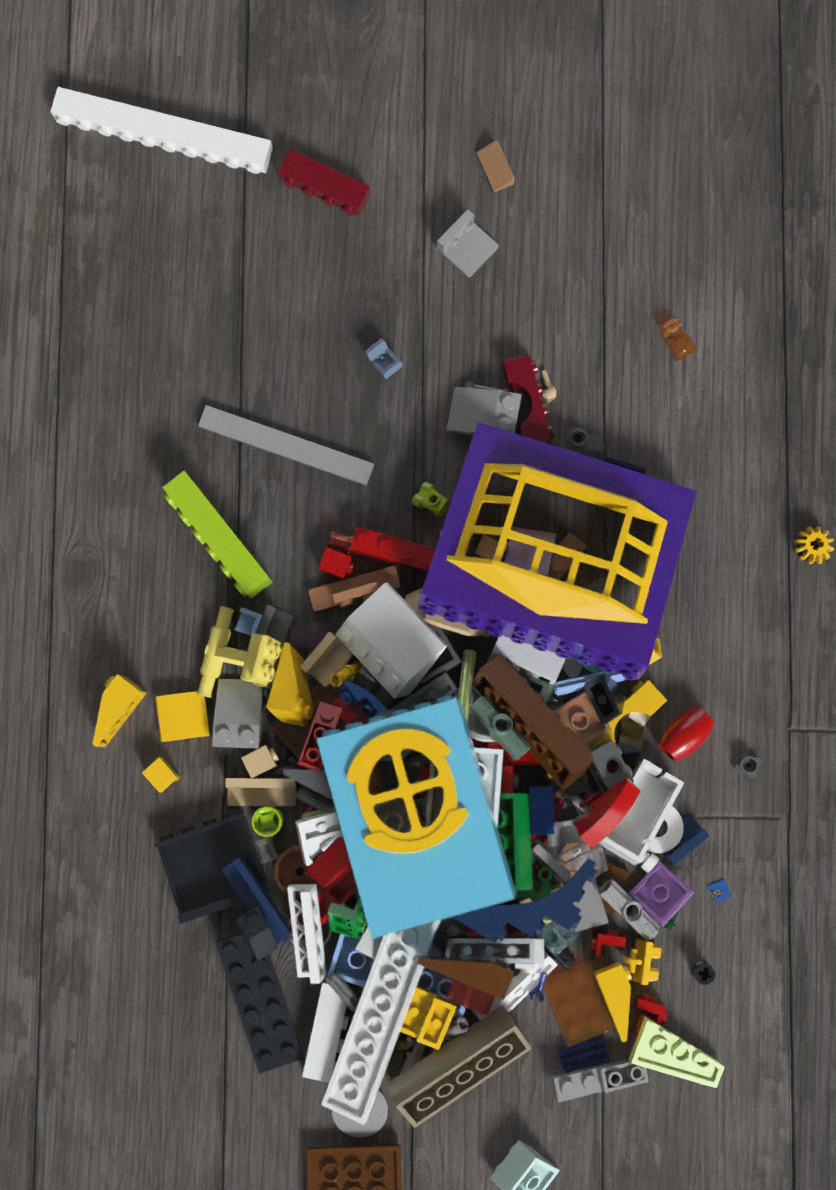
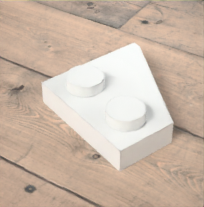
[295,809,343,866]

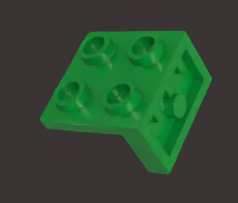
[328,897,368,940]

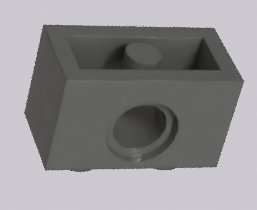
[588,740,634,794]

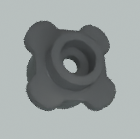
[735,752,762,779]

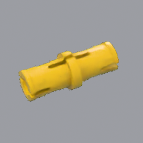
[329,661,365,687]

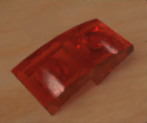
[445,979,496,1015]

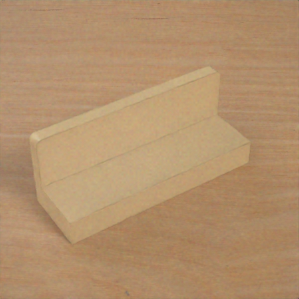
[226,778,297,806]

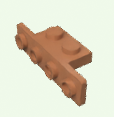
[309,566,401,612]

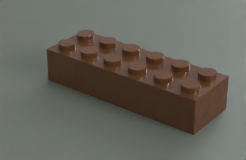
[472,654,595,790]

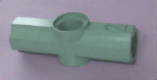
[469,695,531,761]

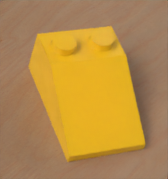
[266,643,313,726]
[93,674,147,747]

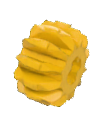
[795,526,834,564]

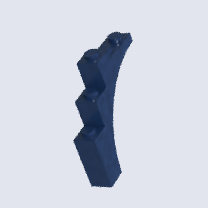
[451,858,597,943]

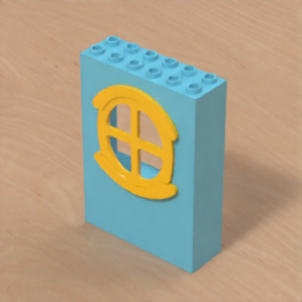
[317,695,516,939]

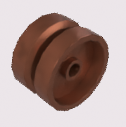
[274,845,321,898]

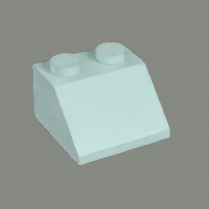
[490,1140,559,1190]

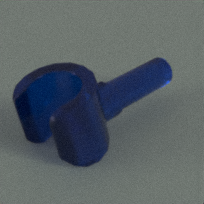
[530,971,547,1003]

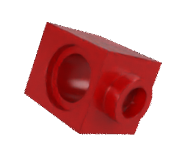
[318,547,355,580]

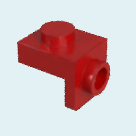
[590,929,626,958]
[634,993,668,1026]

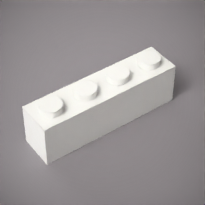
[445,939,544,964]
[302,980,351,1083]

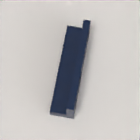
[222,856,293,945]

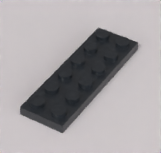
[216,932,304,1074]

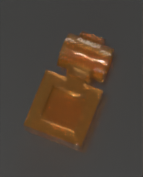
[659,317,697,362]

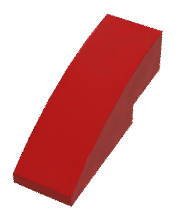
[574,777,641,848]

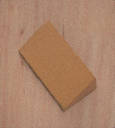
[476,140,515,193]

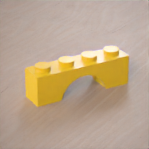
[586,680,667,749]

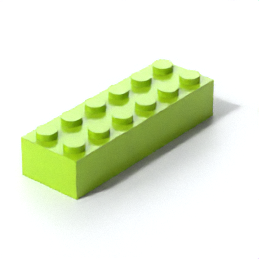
[162,471,273,599]

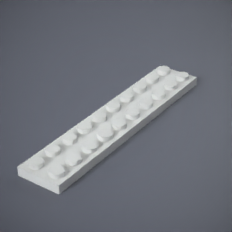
[321,919,441,1125]

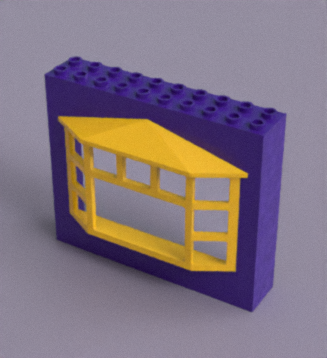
[418,422,697,680]

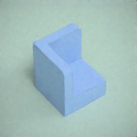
[235,607,263,636]

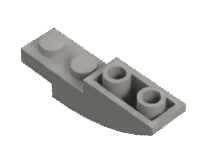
[551,1060,649,1103]

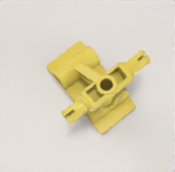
[197,606,284,698]

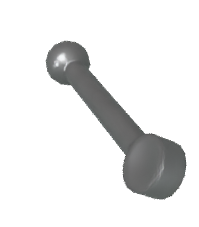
[465,381,511,392]

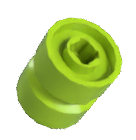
[252,806,284,837]

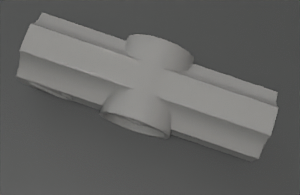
[598,879,661,941]

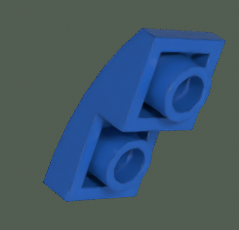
[338,681,386,718]

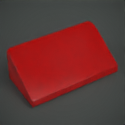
[307,838,351,890]

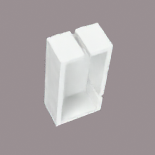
[598,759,684,865]

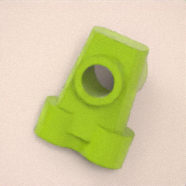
[412,482,451,516]

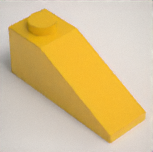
[593,962,632,1042]

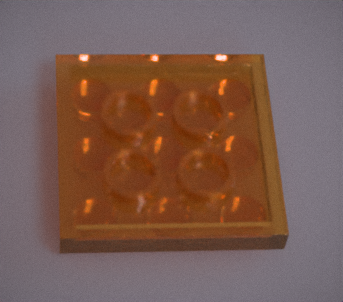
[542,955,632,1047]

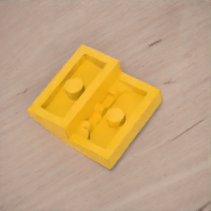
[155,691,210,742]
[400,985,457,1050]

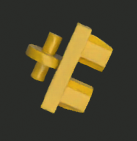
[622,939,662,985]

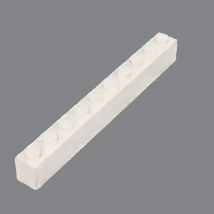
[51,87,273,174]

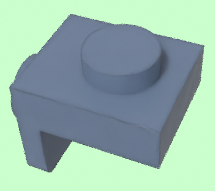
[365,339,403,379]

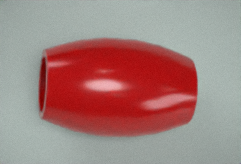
[657,706,715,762]

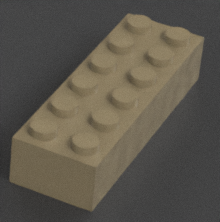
[385,1005,532,1128]

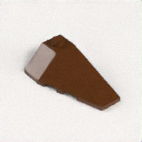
[412,955,515,1000]

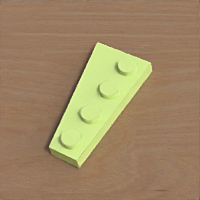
[629,1017,725,1088]

